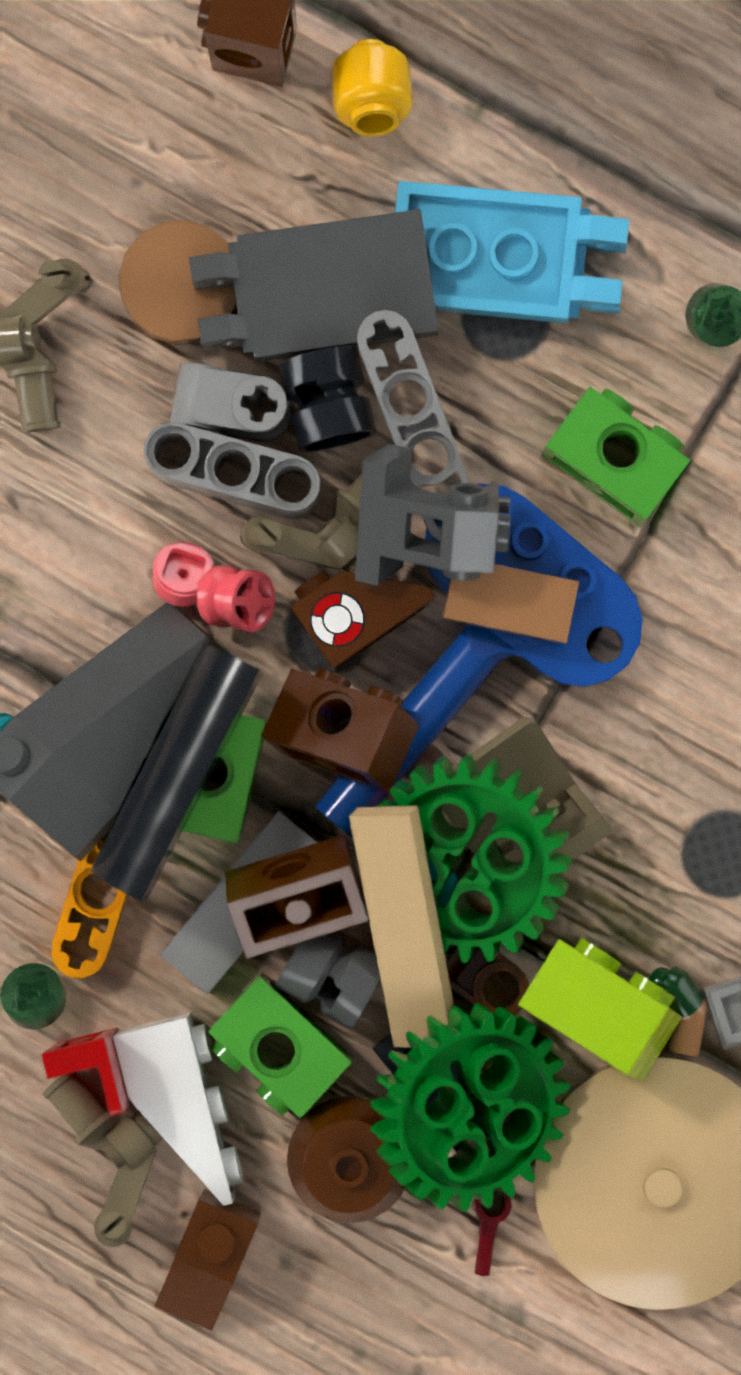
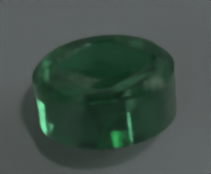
[685,283,741,347]
[0,963,66,1030]

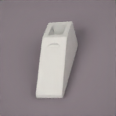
[113,1013,244,1206]

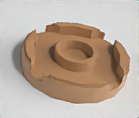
[119,220,237,345]

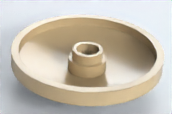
[533,1055,741,1310]

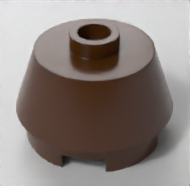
[287,1097,406,1223]

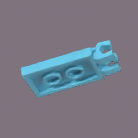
[395,181,629,324]

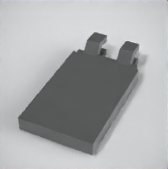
[189,209,439,362]

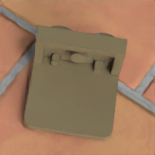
[442,717,612,862]

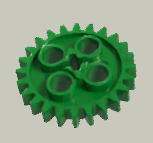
[376,754,572,963]
[370,1003,570,1212]

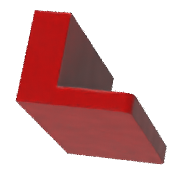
[41,1027,132,1116]

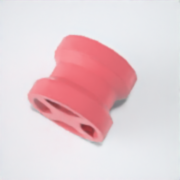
[197,565,275,633]

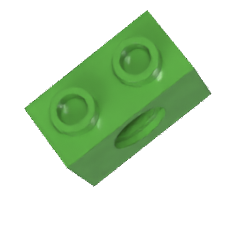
[541,386,691,527]
[183,715,267,843]
[208,972,353,1119]

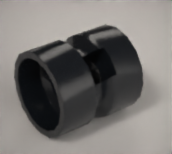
[279,345,377,452]

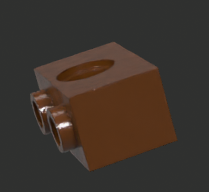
[197,0,297,87]
[261,668,419,793]
[225,834,369,959]

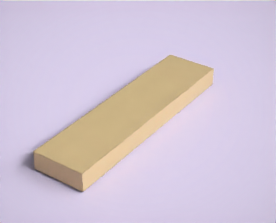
[349,806,454,1047]

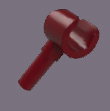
[472,1193,512,1276]

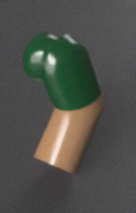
[648,967,708,1057]

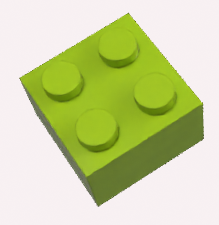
[518,938,682,1081]

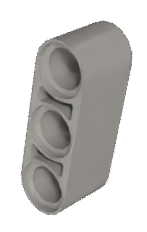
[144,422,321,519]

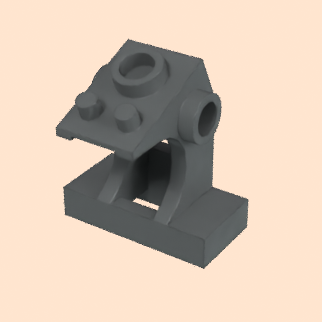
[355,444,511,586]

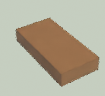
[443,564,579,645]

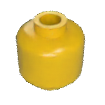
[331,39,413,137]

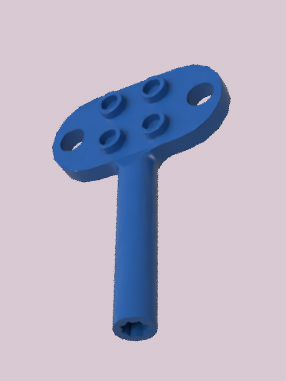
[314,483,643,838]

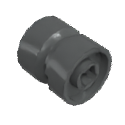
[275,930,380,1030]

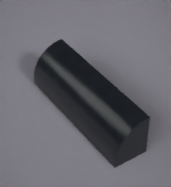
[90,644,263,901]

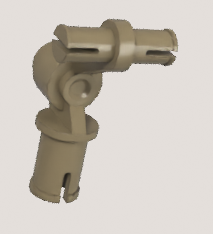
[0,259,91,433]
[240,474,362,573]
[42,1072,164,1247]

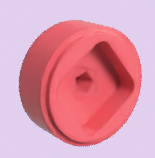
[152,542,214,607]

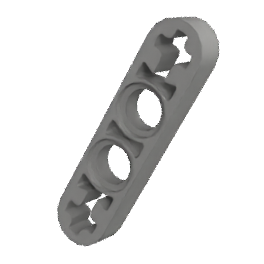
[357,310,470,542]

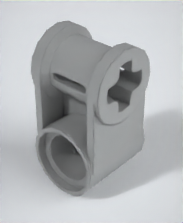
[170,363,292,441]

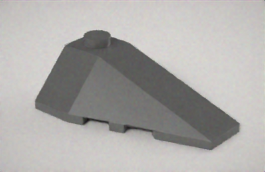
[0,602,212,861]

